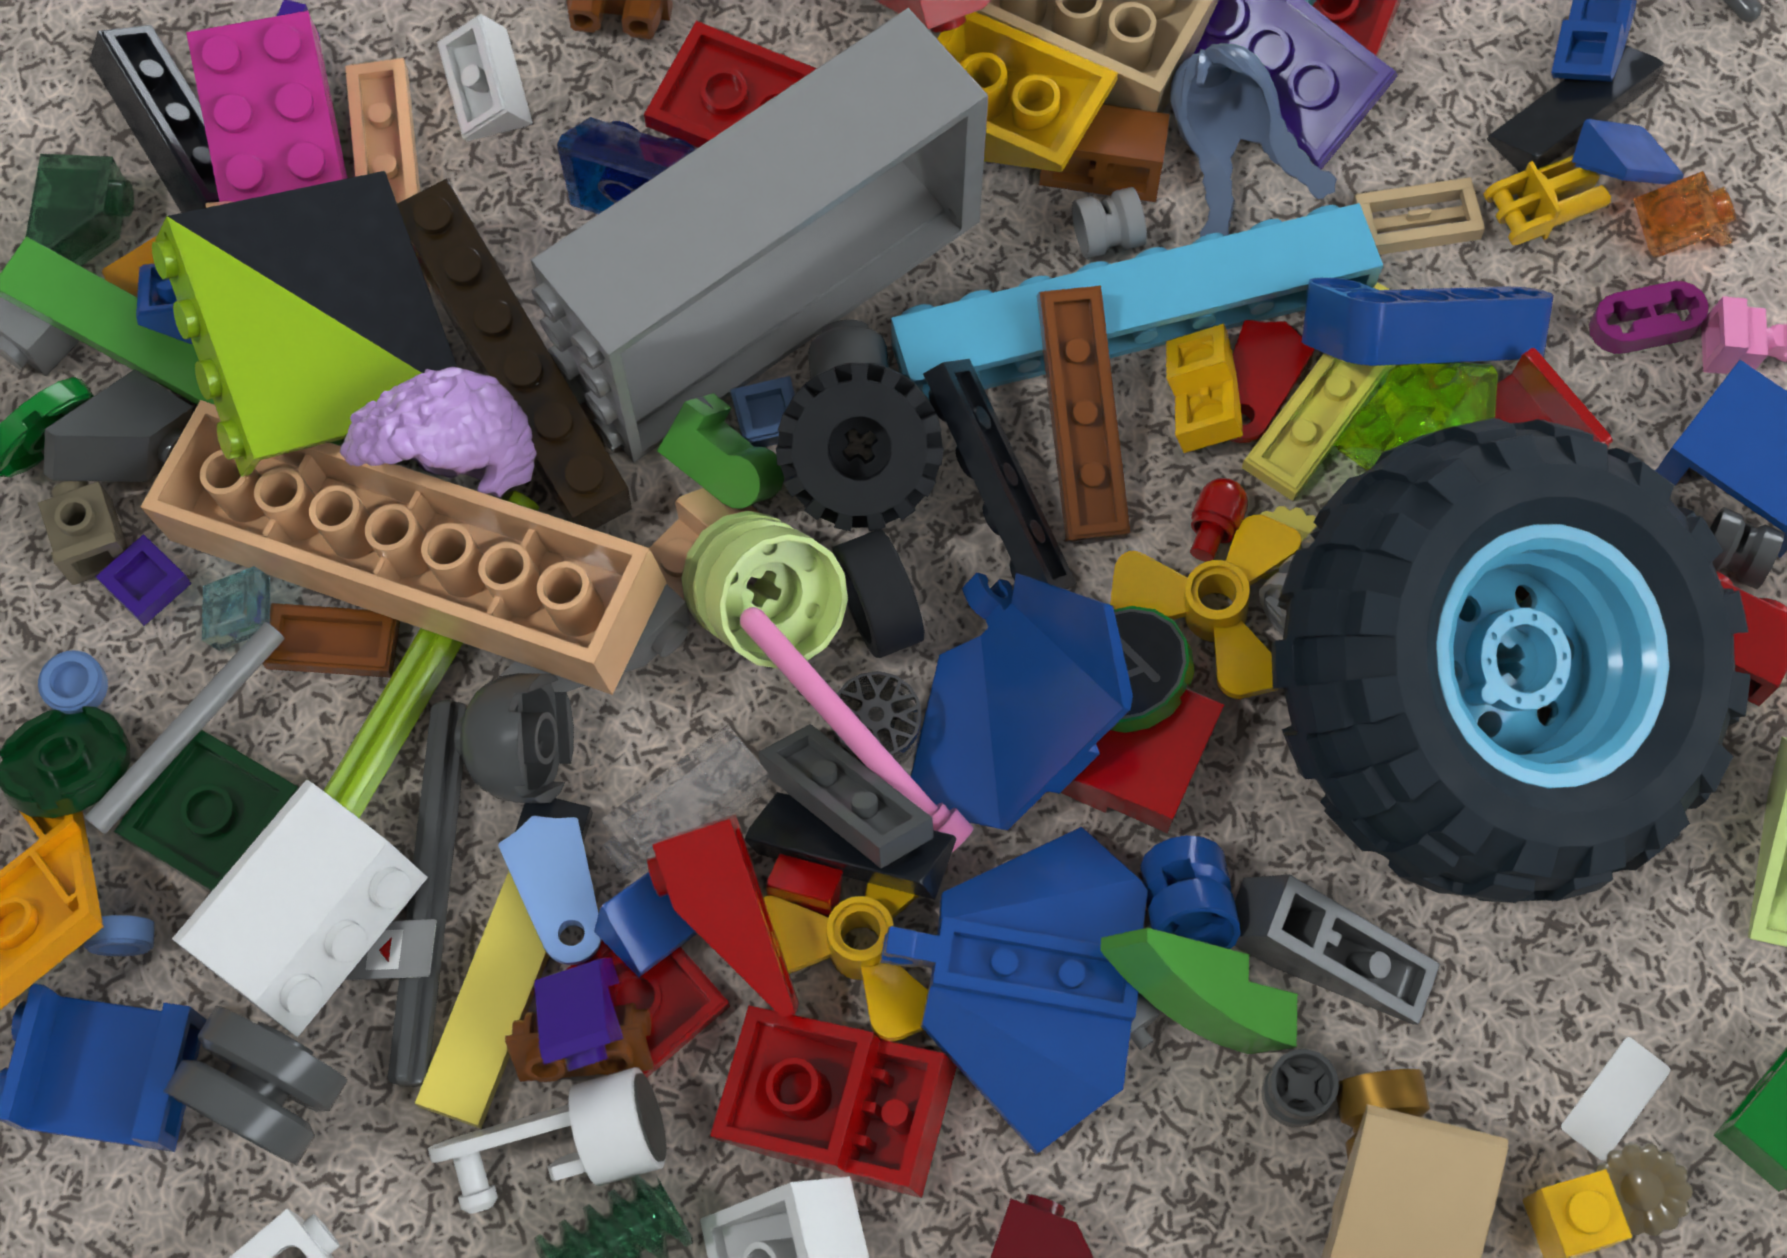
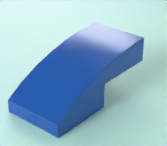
[1551,0,1637,81]

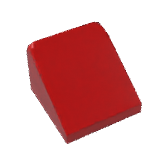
[766,854,843,918]

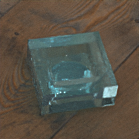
[202,566,270,651]

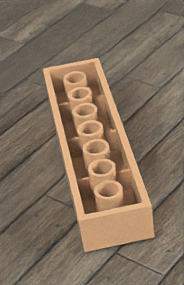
[140,400,667,695]

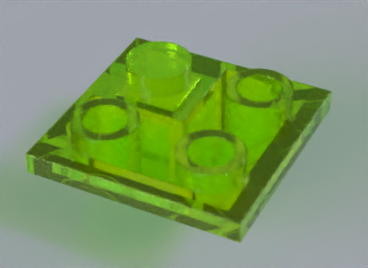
[1334,362,1498,471]

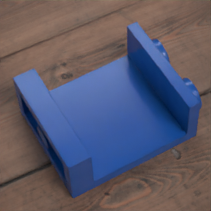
[1655,360,1787,558]
[0,983,207,1152]

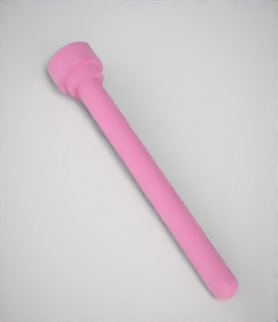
[740,607,974,852]

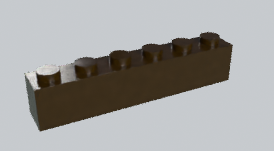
[397,178,632,530]

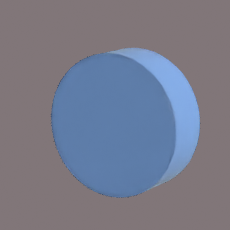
[38,650,108,714]
[84,915,155,956]

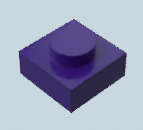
[95,534,192,626]

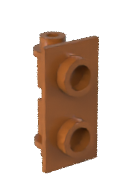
[505,1003,654,1082]

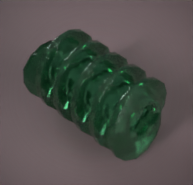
[534,1174,694,1258]

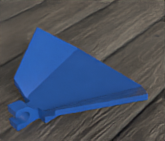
[911,572,1133,831]
[880,827,1148,1155]

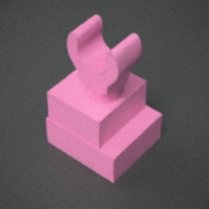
[1701,296,1787,374]

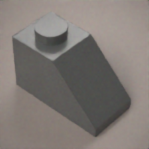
[44,369,193,482]

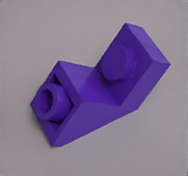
[534,957,624,1071]

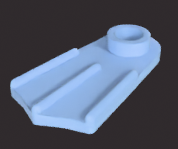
[498,816,602,965]

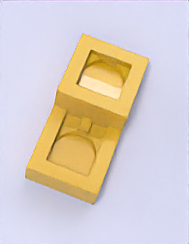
[1166,323,1243,453]

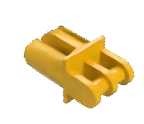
[1483,155,1611,245]

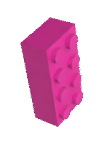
[186,11,347,202]

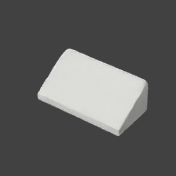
[437,14,533,141]

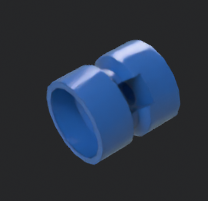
[1140,835,1241,949]

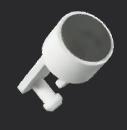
[428,1067,667,1214]

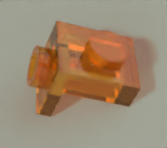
[1633,171,1737,258]

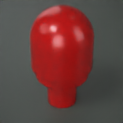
[1190,478,1248,562]

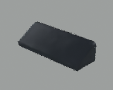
[1487,45,1665,173]
[744,792,957,900]

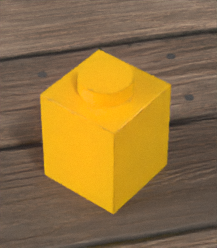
[1522,1169,1633,1258]

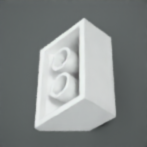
[172,779,428,1037]
[700,1176,869,1258]

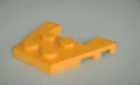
[0,810,103,1010]

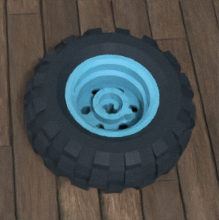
[1271,418,1751,903]

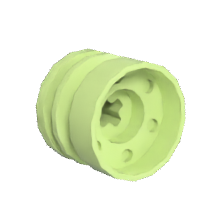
[681,511,848,668]

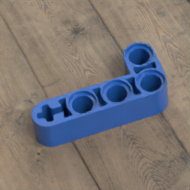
[1302,277,1554,366]

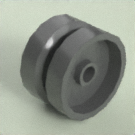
[163,1006,348,1166]

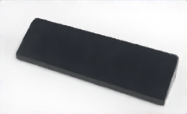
[90,25,219,213]

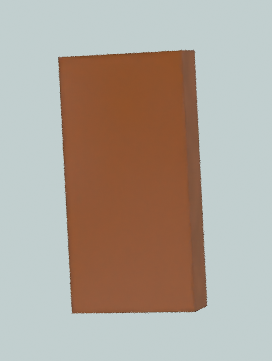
[262,603,400,678]

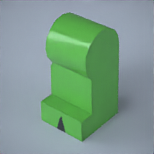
[657,393,784,509]

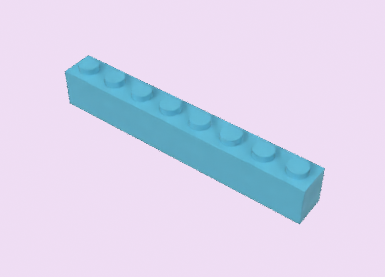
[891,203,1383,400]

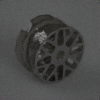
[832,671,922,765]

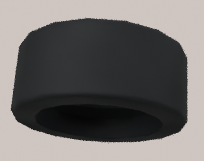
[833,529,925,658]

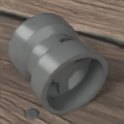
[1710,507,1785,589]
[1261,1049,1339,1127]

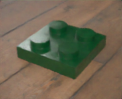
[114,730,299,893]

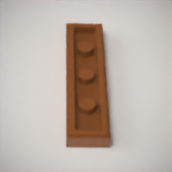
[1036,285,1131,541]

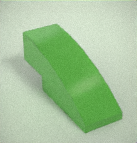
[1100,928,1298,1054]

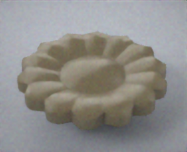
[1596,1143,1693,1236]

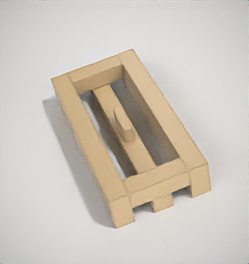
[1351,177,1485,255]

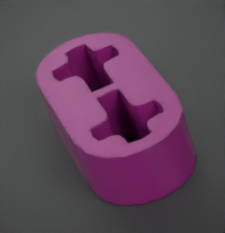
[1589,281,1709,354]

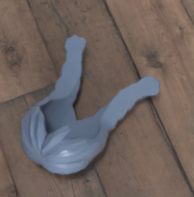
[1170,43,1337,237]

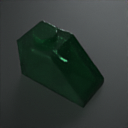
[25,154,134,267]

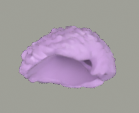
[340,367,537,497]

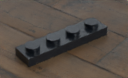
[923,359,1077,590]

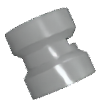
[1072,187,1147,259]

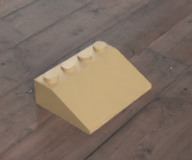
[976,0,1219,113]

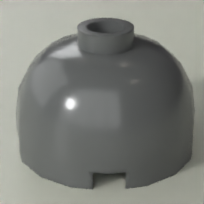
[454,673,574,803]

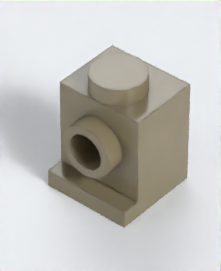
[38,481,128,585]

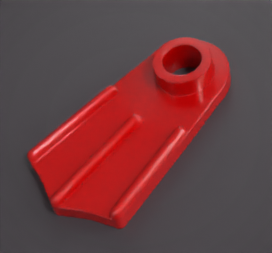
[1230,320,1315,443]

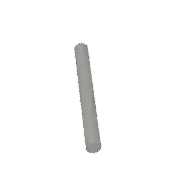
[84,622,285,835]

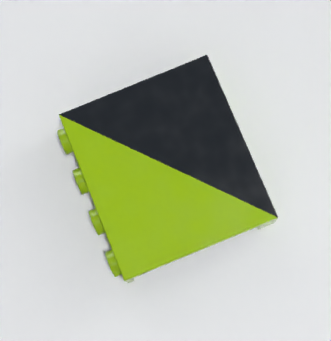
[152,171,457,477]

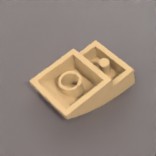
[1321,1104,1508,1258]

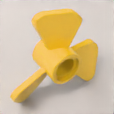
[1110,514,1301,699]
[764,883,928,1041]

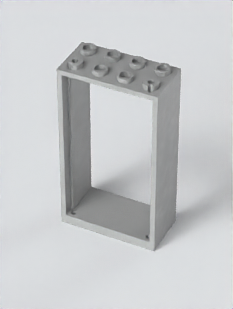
[531,8,989,463]

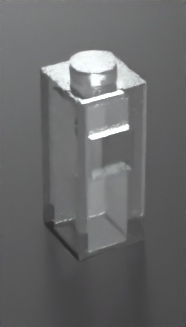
[602,724,771,877]

